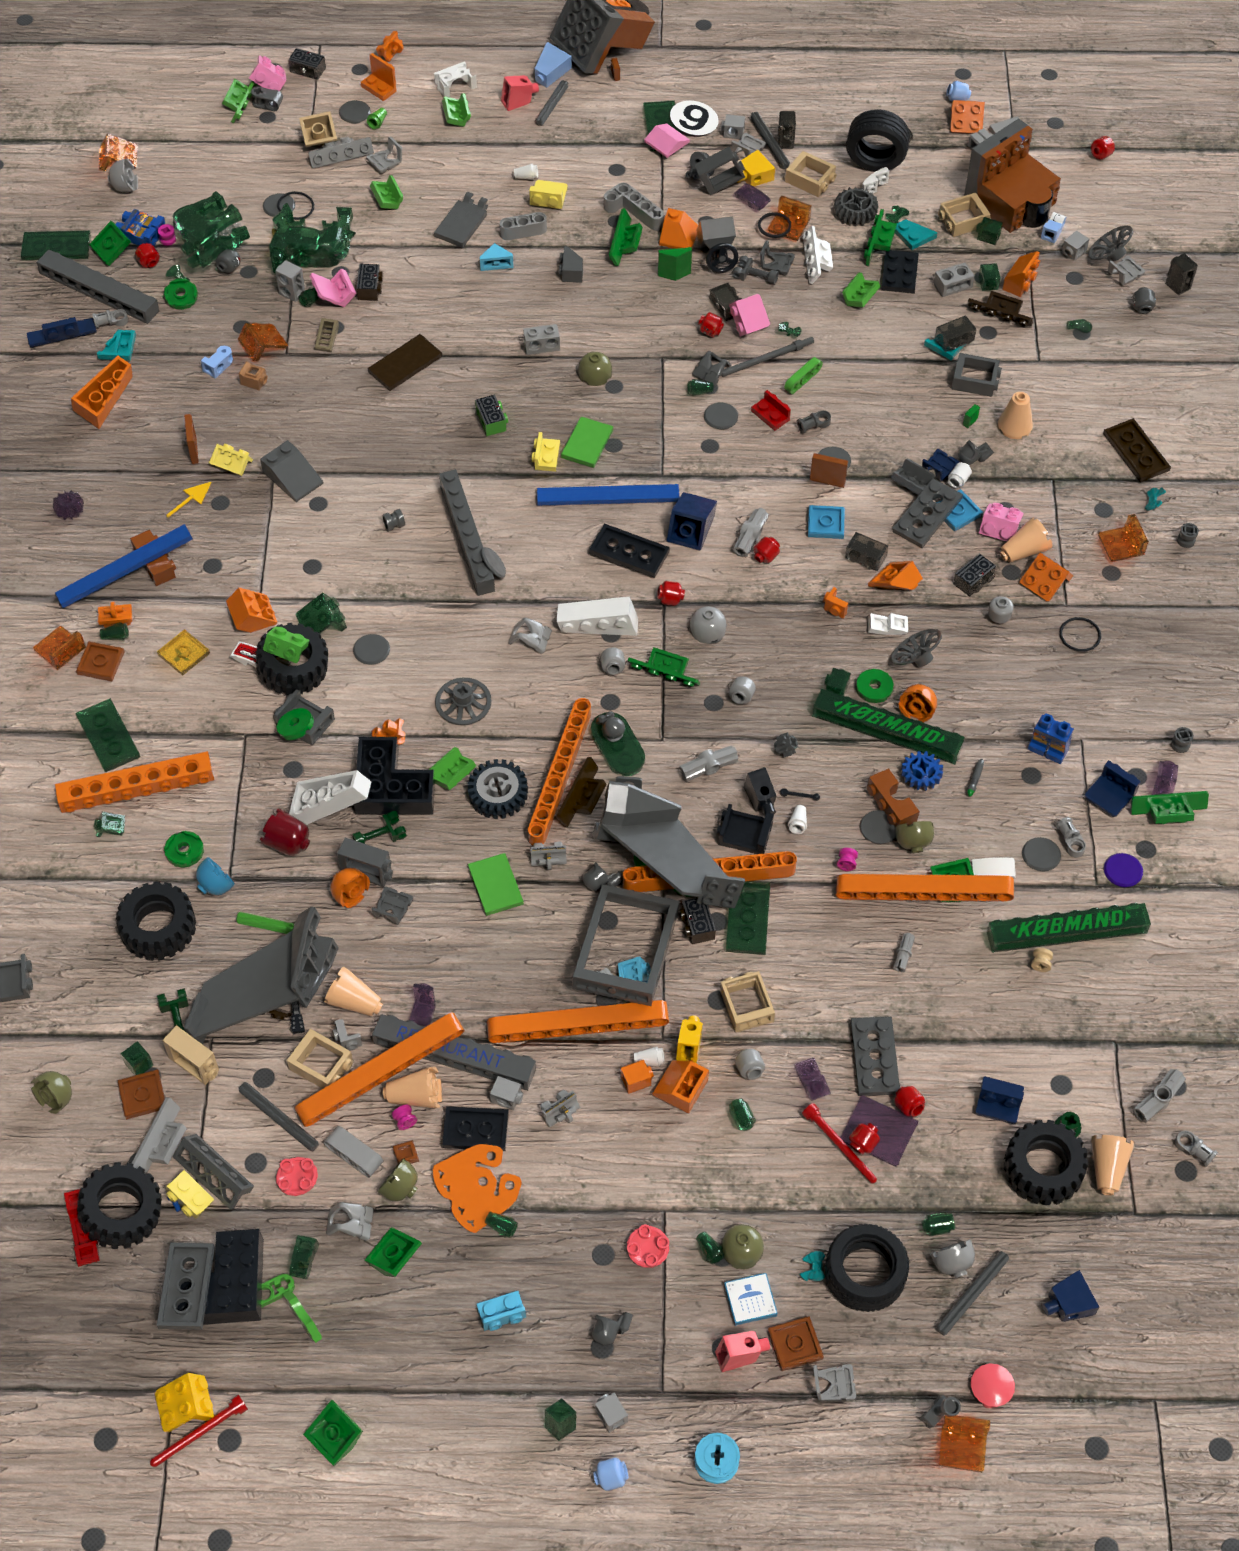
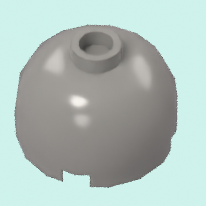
[108,159,138,193]
[690,606,727,644]
[930,1239,975,1278]

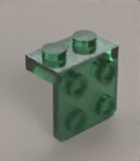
[296,593,347,634]

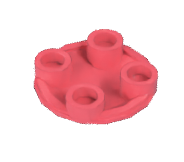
[276,1157,318,1196]
[627,1224,669,1268]
[970,1363,1015,1408]

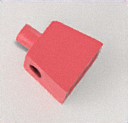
[501,75,539,111]
[715,1331,770,1372]

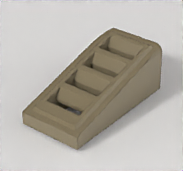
[315,318,339,352]

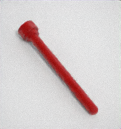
[802,1103,877,1184]
[150,1394,248,1467]

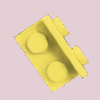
[532,432,560,472]
[209,443,253,476]
[165,1170,214,1219]

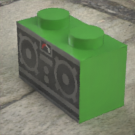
[475,394,508,436]

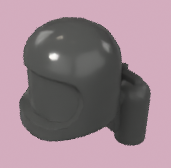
[686,151,710,179]
[958,440,994,465]
[596,711,625,742]
[583,862,623,891]
[592,1312,633,1346]

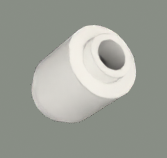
[948,462,972,489]

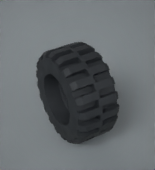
[256,623,328,695]
[116,881,196,961]
[1004,1120,1088,1205]
[77,1162,162,1249]

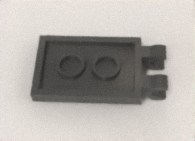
[434,192,488,248]

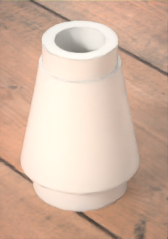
[514,164,538,180]
[788,805,807,834]
[634,1046,665,1067]

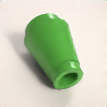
[367,108,387,129]

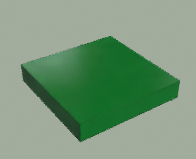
[89,221,131,266]

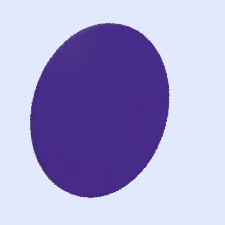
[1104,853,1143,887]

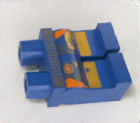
[116,209,165,246]
[1027,713,1074,764]

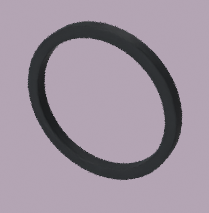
[758,212,791,238]

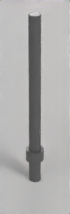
[721,337,814,377]

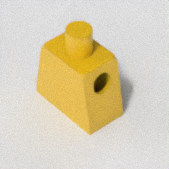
[737,150,775,187]
[676,1016,703,1064]

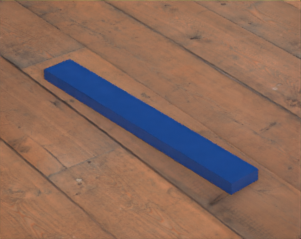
[537,484,680,506]
[55,524,193,608]

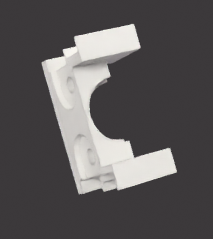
[434,61,477,97]

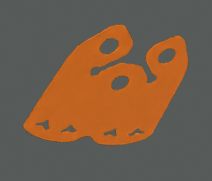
[433,1144,522,1233]

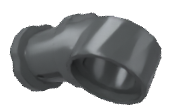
[797,410,831,433]

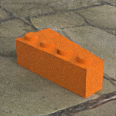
[71,356,133,429]

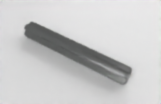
[536,80,568,126]

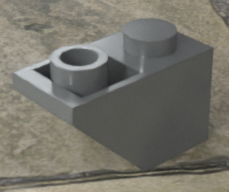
[559,246,583,283]

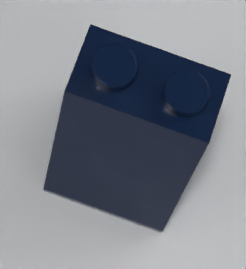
[667,492,717,551]

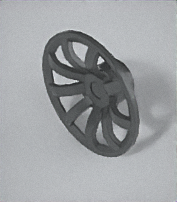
[1088,225,1134,261]
[891,629,942,667]
[435,677,492,725]

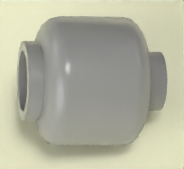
[988,596,1014,624]
[600,647,625,675]
[729,676,756,704]
[735,1049,765,1080]

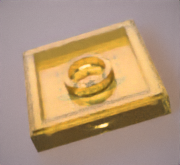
[157,629,210,676]

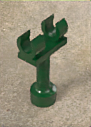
[352,811,407,844]
[157,988,189,1033]

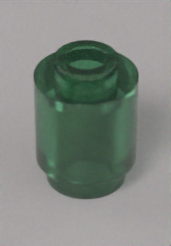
[729,1098,756,1131]
[922,1212,955,1236]

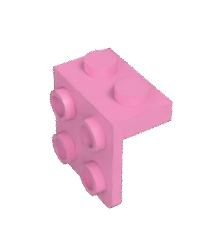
[249,55,286,91]
[310,269,357,307]
[729,294,770,337]
[979,503,1024,541]

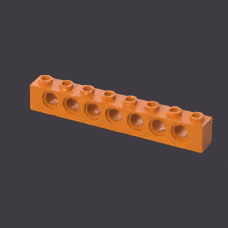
[55,751,214,813]

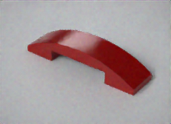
[64,1189,100,1267]

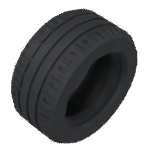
[846,109,910,172]
[825,1223,909,1312]

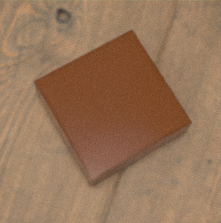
[611,58,620,81]
[393,1140,419,1164]

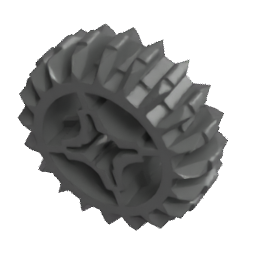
[834,186,878,226]

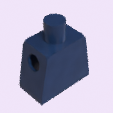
[1042,1270,1099,1322]

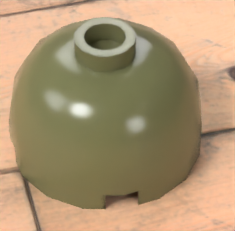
[578,352,612,386]
[895,821,934,853]
[31,1071,72,1114]
[378,1158,418,1202]
[721,1224,764,1270]

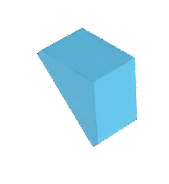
[480,243,514,271]

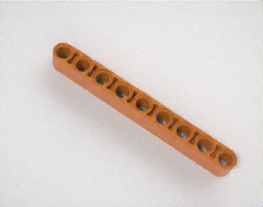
[528,698,591,846]
[623,851,797,892]
[836,874,1014,901]
[487,1000,669,1043]
[294,1013,465,1127]

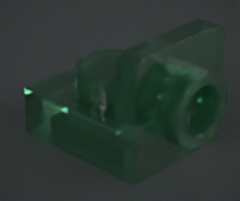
[94,811,125,837]

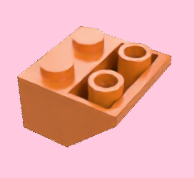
[1002,251,1040,297]
[226,587,278,633]
[652,1060,709,1114]

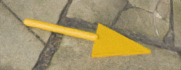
[166,482,212,517]

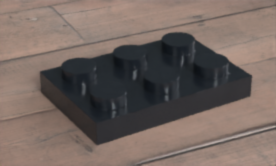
[881,250,919,294]
[442,1106,509,1151]

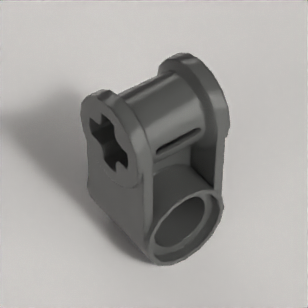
[251,86,283,111]

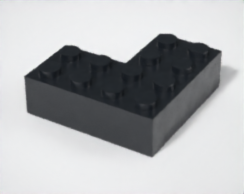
[354,737,435,815]
[177,1229,264,1325]

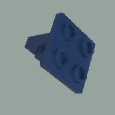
[975,1076,1024,1124]

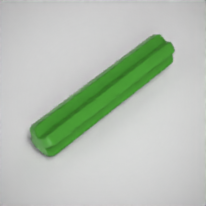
[236,912,294,934]

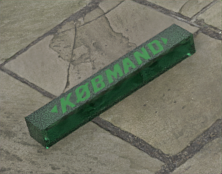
[812,689,965,765]
[987,903,1151,953]

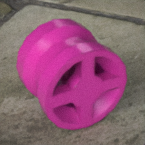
[158,224,176,246]
[837,848,858,871]
[391,1104,417,1130]

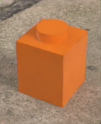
[621,1060,654,1094]

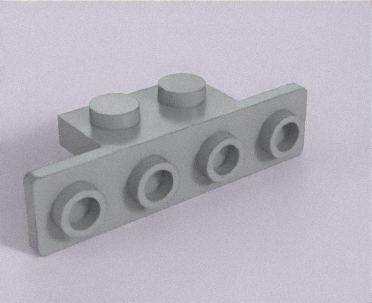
[308,136,374,168]
[132,1097,187,1174]

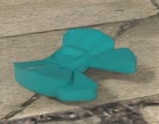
[1145,488,1166,511]
[800,1251,825,1281]

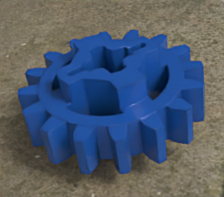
[901,751,943,791]

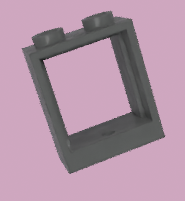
[694,146,745,195]
[952,353,1002,397]
[337,837,393,887]

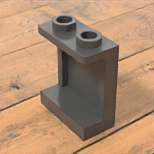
[274,689,335,746]
[0,954,33,1002]

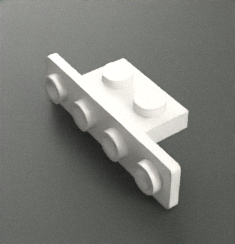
[803,226,833,284]

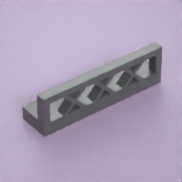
[172,1134,254,1210]

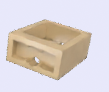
[785,151,837,197]
[938,193,991,237]
[720,971,775,1033]
[162,1025,219,1085]
[287,1029,353,1089]

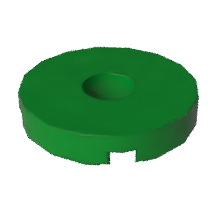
[164,278,198,310]
[856,669,894,703]
[276,708,314,740]
[164,831,204,868]

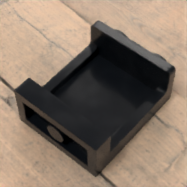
[716,804,774,854]

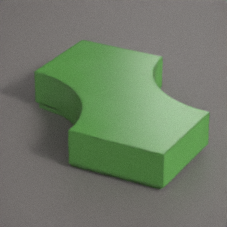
[282,1291,322,1343]

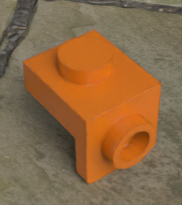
[823,587,848,619]

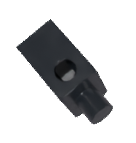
[744,767,777,816]

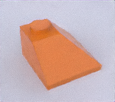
[659,208,698,249]
[868,561,923,590]

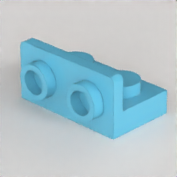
[618,956,651,1002]
[477,1291,526,1331]

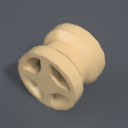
[1031,948,1053,972]

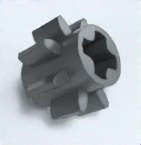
[774,732,798,758]

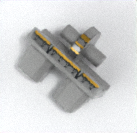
[530,842,567,870]
[540,1090,580,1127]

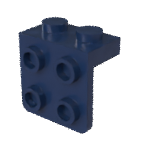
[1084,760,1141,817]

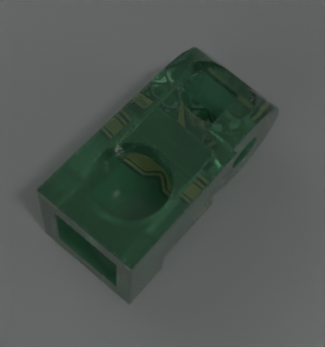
[289,1235,319,1279]

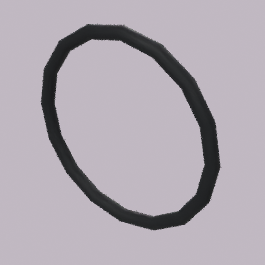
[277,191,315,220]
[1060,617,1101,652]

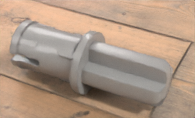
[893,933,915,972]

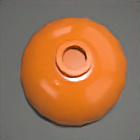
[899,684,937,723]
[330,868,370,908]

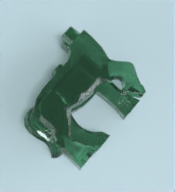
[173,191,250,269]
[269,203,356,273]

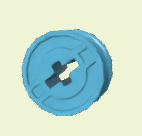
[694,1433,740,1484]

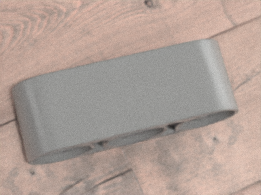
[500,212,547,240]
[324,1126,384,1178]

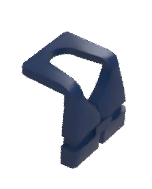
[922,449,960,481]

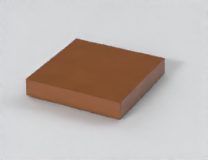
[184,414,199,464]
[810,453,848,488]
[76,641,125,682]
[117,1069,165,1120]
[768,1316,824,1371]

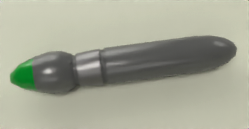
[967,759,984,797]

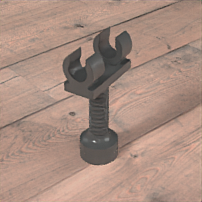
[732,256,779,284]
[919,1395,961,1429]

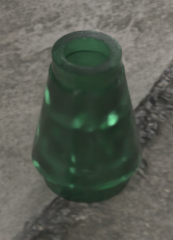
[298,287,319,307]
[687,379,714,396]
[100,622,129,640]
[485,1211,518,1238]
[696,1232,724,1264]

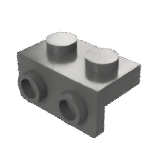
[891,458,936,495]

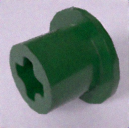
[1055,1112,1082,1138]

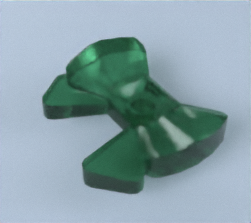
[885,205,909,223]
[166,264,190,281]
[778,322,802,337]

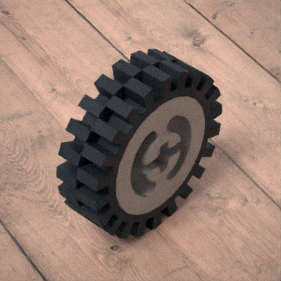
[468,759,528,819]

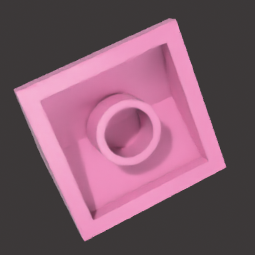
[644,124,690,158]

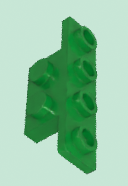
[609,208,643,266]
[864,209,897,266]
[627,647,700,687]
[1131,791,1209,824]

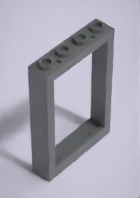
[572,884,679,1006]

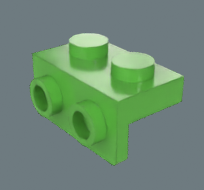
[442,93,471,127]
[370,175,403,209]
[842,272,880,307]
[263,626,309,663]
[429,747,476,790]

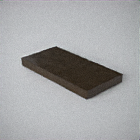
[368,334,442,391]
[1103,418,1171,483]

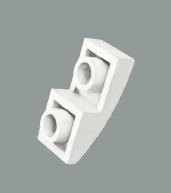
[862,167,889,193]
[972,858,1016,878]

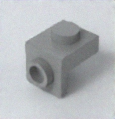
[333,1019,362,1051]

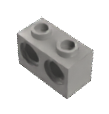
[276,260,305,302]
[934,263,974,297]
[523,324,560,355]

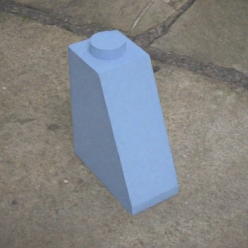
[535,42,572,88]

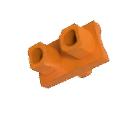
[376,31,404,62]
[98,601,132,628]
[371,718,405,746]

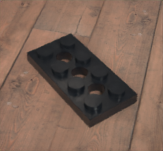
[589,523,670,578]

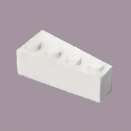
[557,596,638,636]
[289,770,371,825]

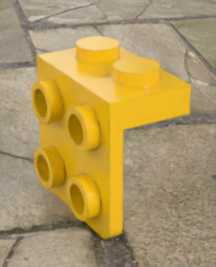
[155,1373,214,1432]

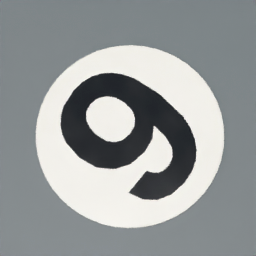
[670,101,718,135]

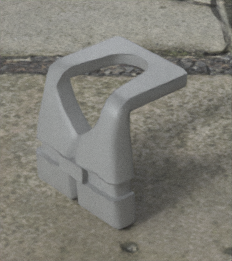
[731,133,766,157]
[366,137,402,173]
[1108,256,1145,285]
[509,617,552,654]
[326,1202,374,1241]
[813,1364,856,1401]

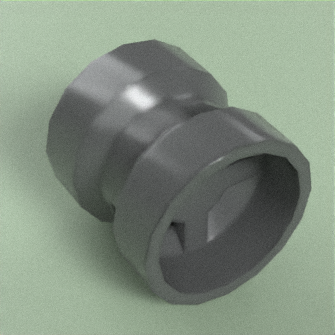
[382,509,405,531]
[1177,523,1199,548]
[1171,727,1194,753]

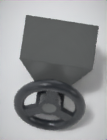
[696,216,739,273]

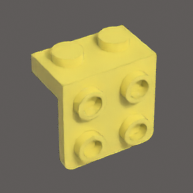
[529,180,568,209]

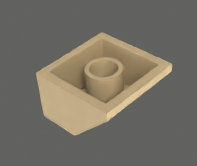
[299,112,337,147]

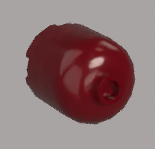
[260,809,310,856]

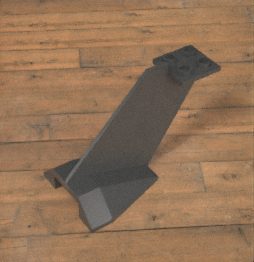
[592,781,745,908]
[184,907,338,1044]

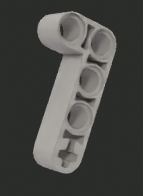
[604,182,664,231]

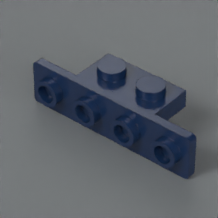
[27,317,97,347]

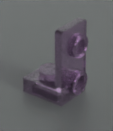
[1152,761,1179,795]
[410,983,436,1026]

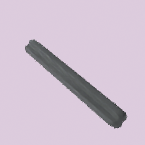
[750,112,790,169]
[239,1082,319,1152]
[936,1251,1009,1336]

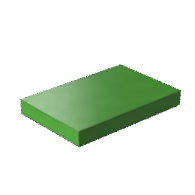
[561,417,613,468]
[468,853,524,916]

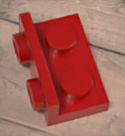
[751,390,791,431]

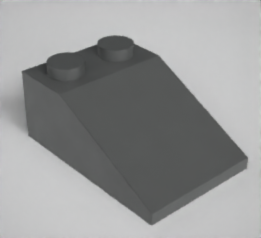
[260,440,324,502]

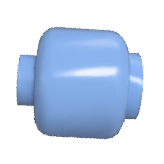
[946,81,971,101]
[593,1458,629,1491]

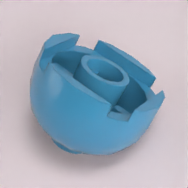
[196,857,235,896]

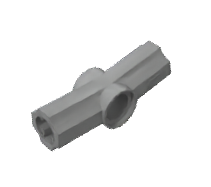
[733,508,769,557]
[680,746,739,782]
[1133,1069,1186,1123]

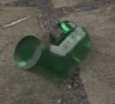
[1067,319,1092,333]

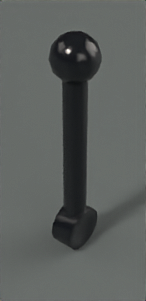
[780,788,820,801]

